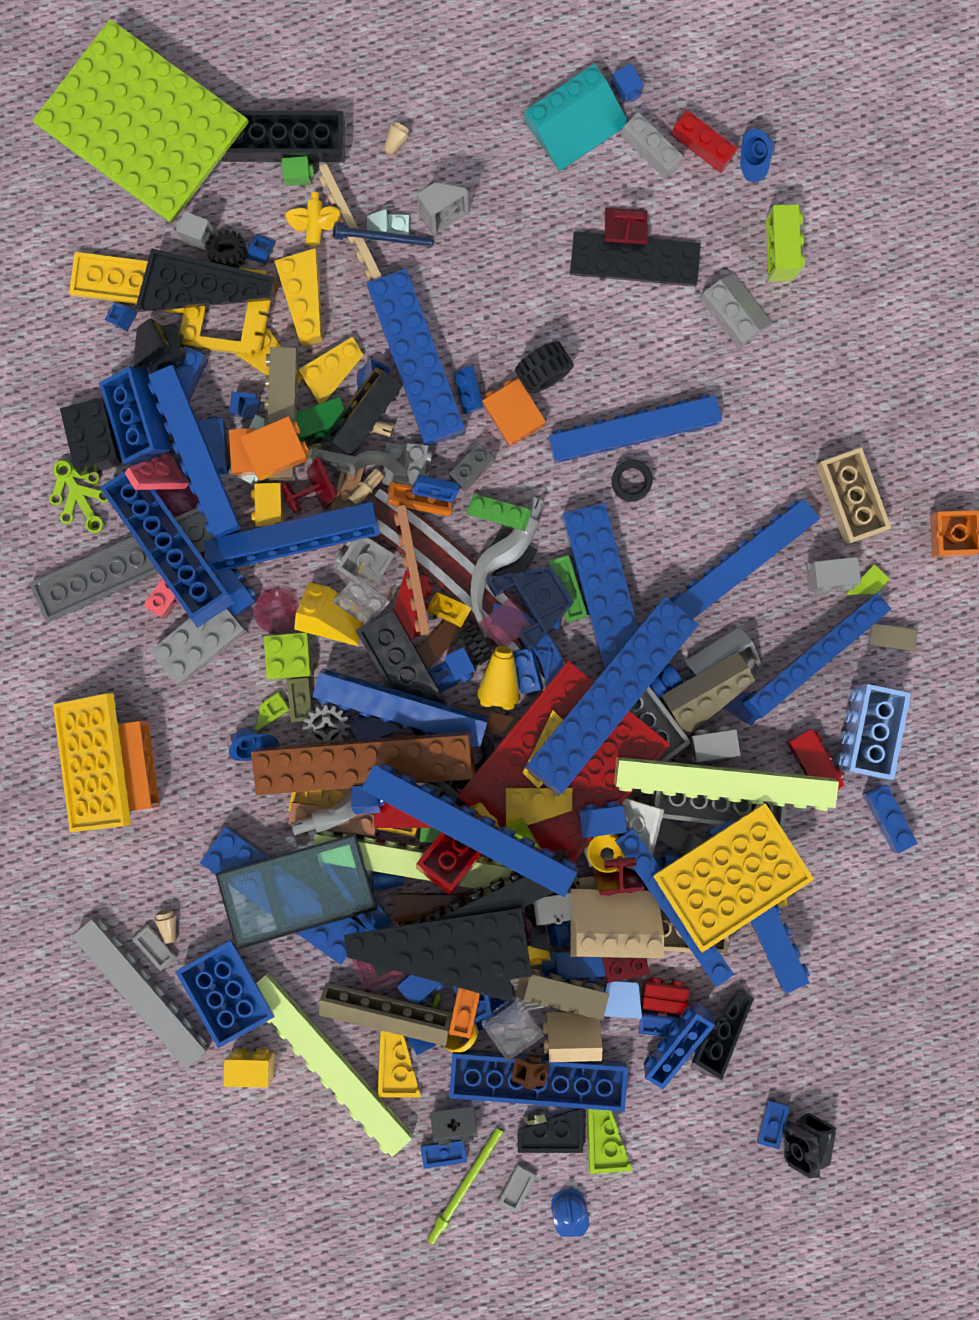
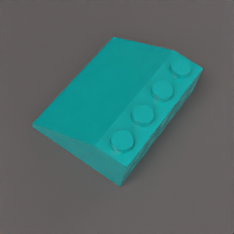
[524,64,628,172]

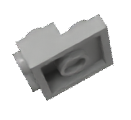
[381,442,432,486]
[334,538,395,591]

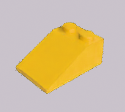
[295,582,369,646]

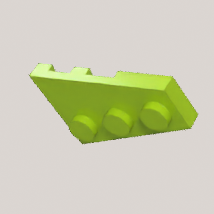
[587,1109,633,1174]

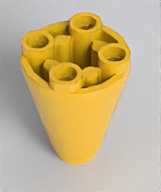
[477,646,520,710]

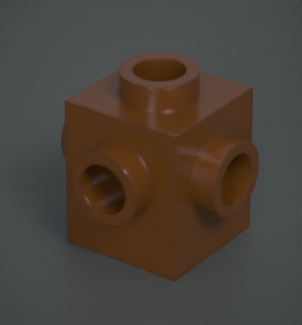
[511,1055,549,1089]

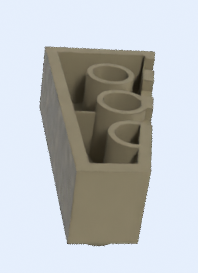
[662,652,755,736]
[515,968,609,1020]

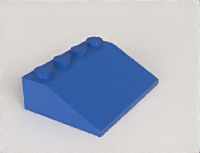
[175,939,275,1049]

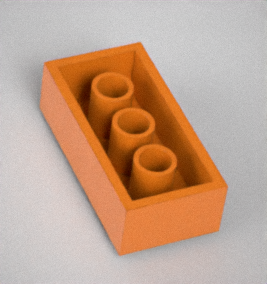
[118,721,160,811]

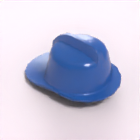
[740,129,775,182]
[229,728,280,761]
[551,1188,589,1237]

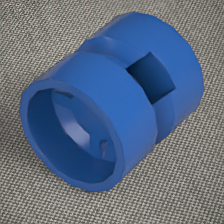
[649,663,684,701]

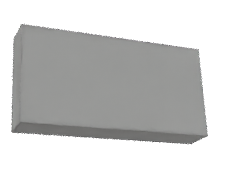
[132,924,177,971]
[497,1163,537,1214]

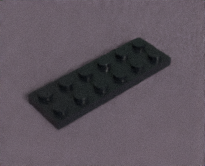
[570,231,701,287]
[355,609,448,735]

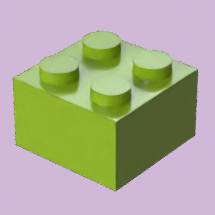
[263,633,313,680]

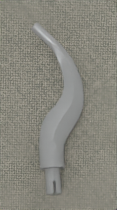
[471,497,544,639]
[291,782,442,836]

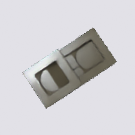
[869,624,918,652]

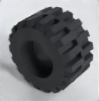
[515,341,574,394]

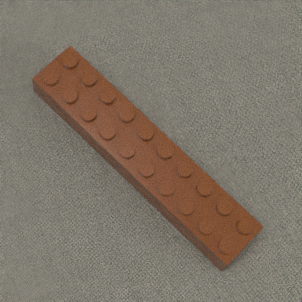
[251,731,475,795]

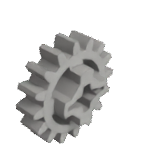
[302,703,350,744]

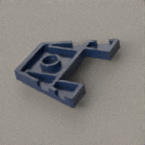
[485,566,574,652]

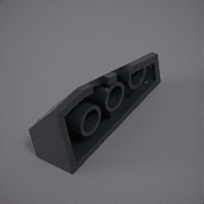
[690,990,754,1080]

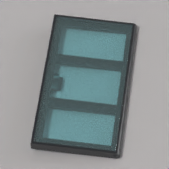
[215,833,377,950]

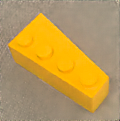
[275,248,323,348]

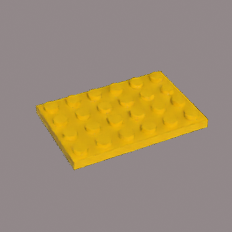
[53,693,131,832]
[652,803,814,952]

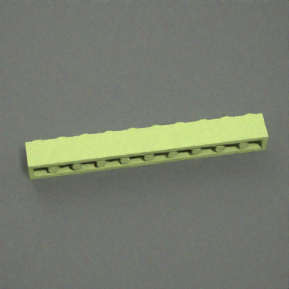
[614,757,839,811]
[313,830,513,889]
[256,972,413,1157]

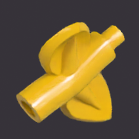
[284,192,340,246]

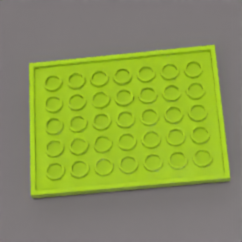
[32,19,249,224]

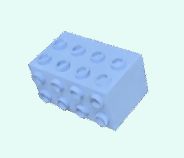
[836,684,911,780]

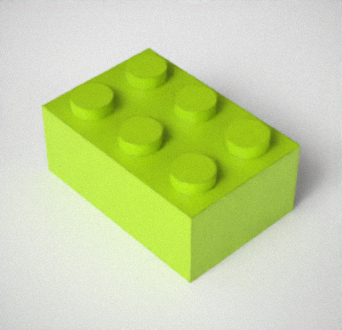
[766,204,805,281]

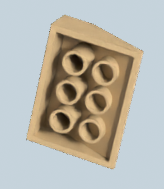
[571,889,664,958]

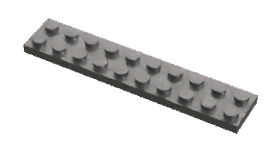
[29,507,242,623]

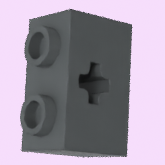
[449,443,494,492]
[430,1106,478,1146]

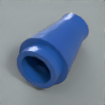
[372,872,404,892]

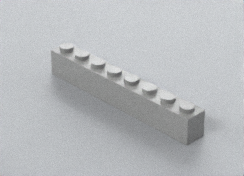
[72,917,209,1069]

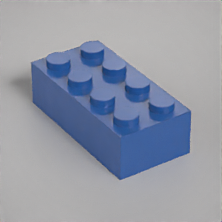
[99,367,171,464]

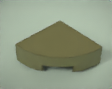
[523,1109,547,1125]

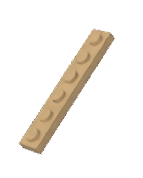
[318,164,382,281]

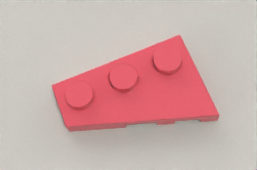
[125,452,189,490]

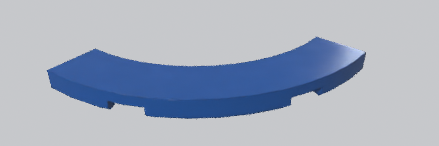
[491,603,564,687]

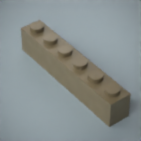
[264,347,299,481]
[319,983,452,1046]

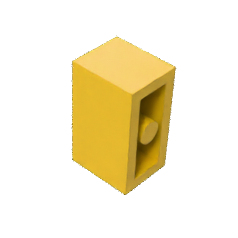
[251,483,284,527]

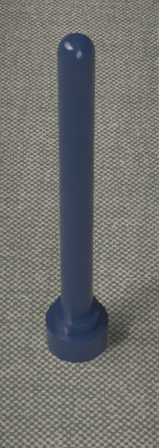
[333,221,434,247]

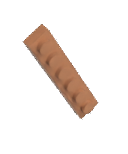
[394,505,430,636]

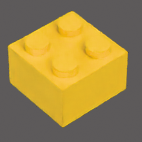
[224,1047,275,1088]

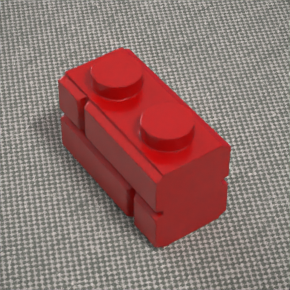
[641,977,689,1014]

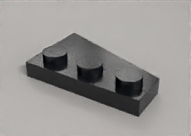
[517,1108,583,1153]

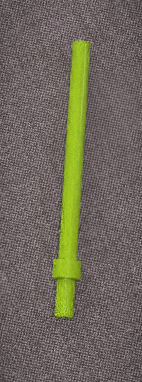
[427,1127,504,1245]

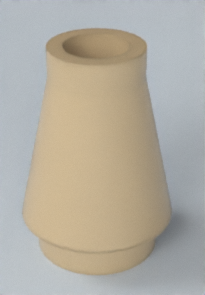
[383,122,410,156]
[155,909,177,943]

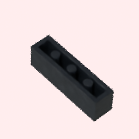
[324,367,402,456]

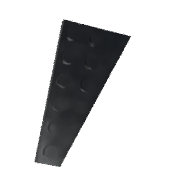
[135,248,276,312]

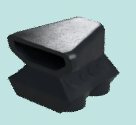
[133,319,186,374]
[782,1113,836,1178]

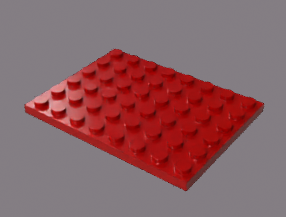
[458,661,670,862]

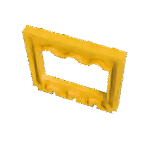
[180,267,271,356]

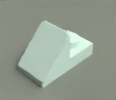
[367,210,409,235]

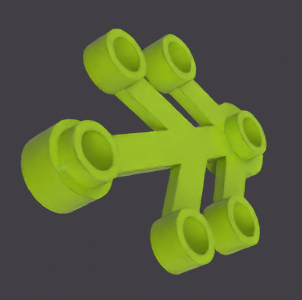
[49,459,109,534]

